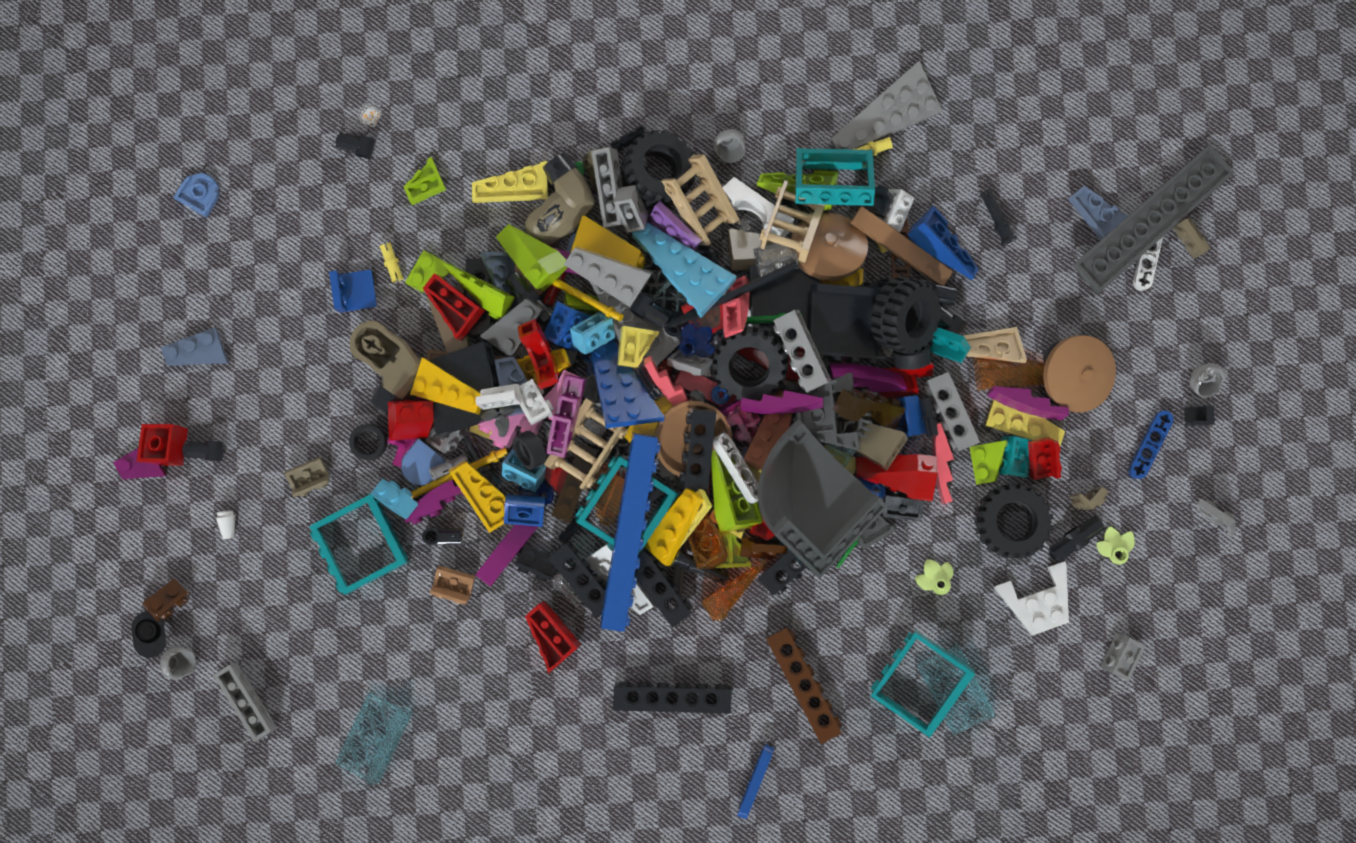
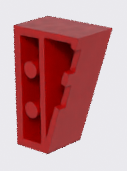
[423,273,485,341]
[525,600,582,674]

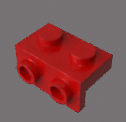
[1028,437,1062,480]

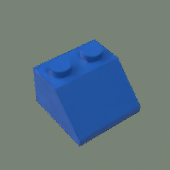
[878,396,926,437]

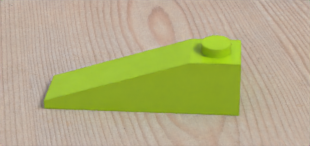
[496,224,568,291]
[442,262,516,320]

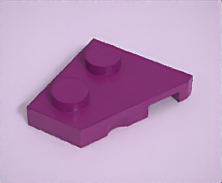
[113,448,167,479]

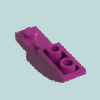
[405,480,465,525]

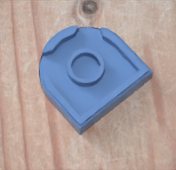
[173,173,220,218]
[401,439,445,485]

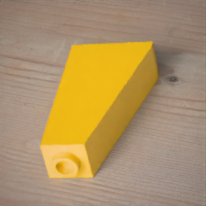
[571,215,646,269]

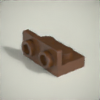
[740,537,787,559]
[142,578,190,622]

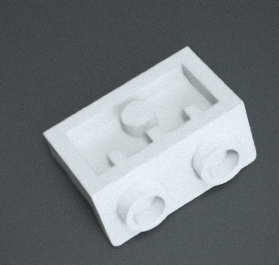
[876,189,914,232]
[519,379,554,425]
[476,384,522,410]

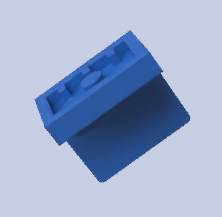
[329,270,377,313]
[544,301,593,352]

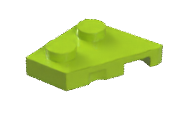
[404,157,446,205]
[405,250,450,293]
[969,440,1008,485]
[713,529,751,568]

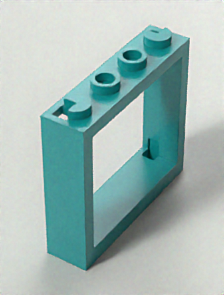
[795,148,875,206]
[575,454,678,555]
[309,494,410,595]
[870,629,975,738]

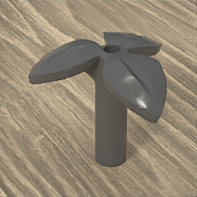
[481,406,515,437]

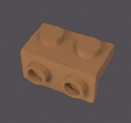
[430,565,476,604]

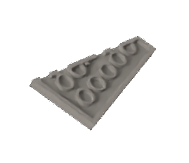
[831,61,942,150]
[589,281,681,381]

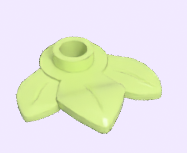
[1096,527,1135,565]
[915,559,953,595]

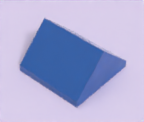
[504,494,545,527]

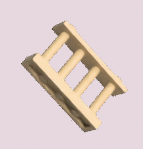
[662,154,739,246]
[759,181,825,263]
[544,398,628,490]

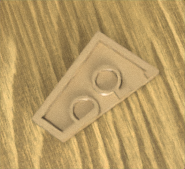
[963,327,1027,363]

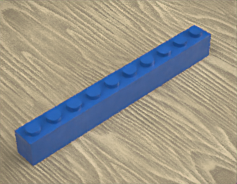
[600,432,660,632]

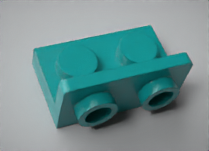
[930,328,971,363]
[999,436,1032,478]

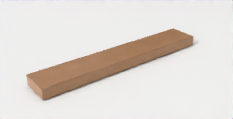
[850,206,953,286]

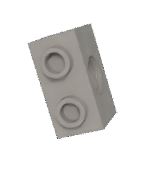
[614,185,649,233]

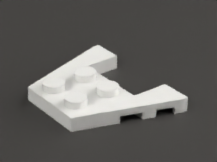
[993,561,1069,636]

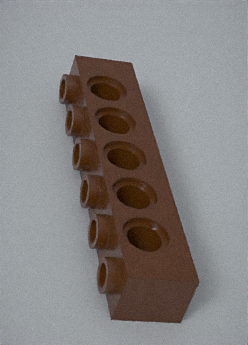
[765,627,843,744]

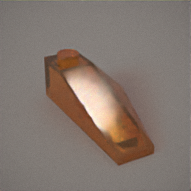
[973,357,1045,391]
[676,493,728,569]
[701,558,767,622]

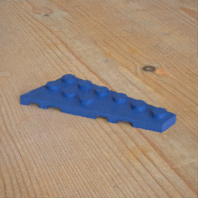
[590,340,665,429]

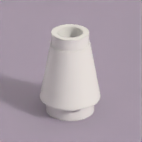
[216,510,236,539]

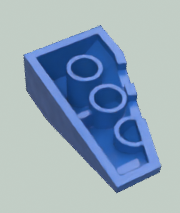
[907,206,978,280]

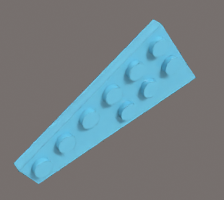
[632,222,736,318]

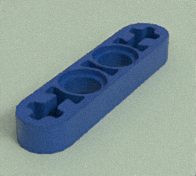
[1128,411,1174,479]
[737,744,774,819]

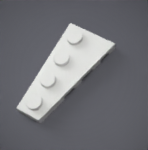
[585,543,655,615]

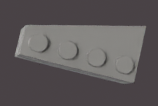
[564,247,653,307]

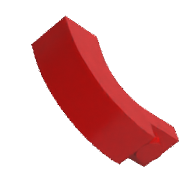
[517,319,559,390]

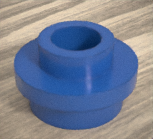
[711,385,730,404]

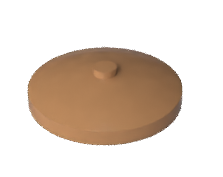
[791,213,868,281]
[1043,335,1116,412]
[654,400,732,476]

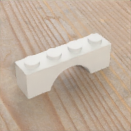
[722,177,794,244]

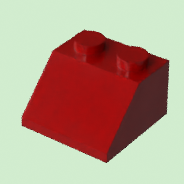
[388,399,434,441]
[136,424,188,466]

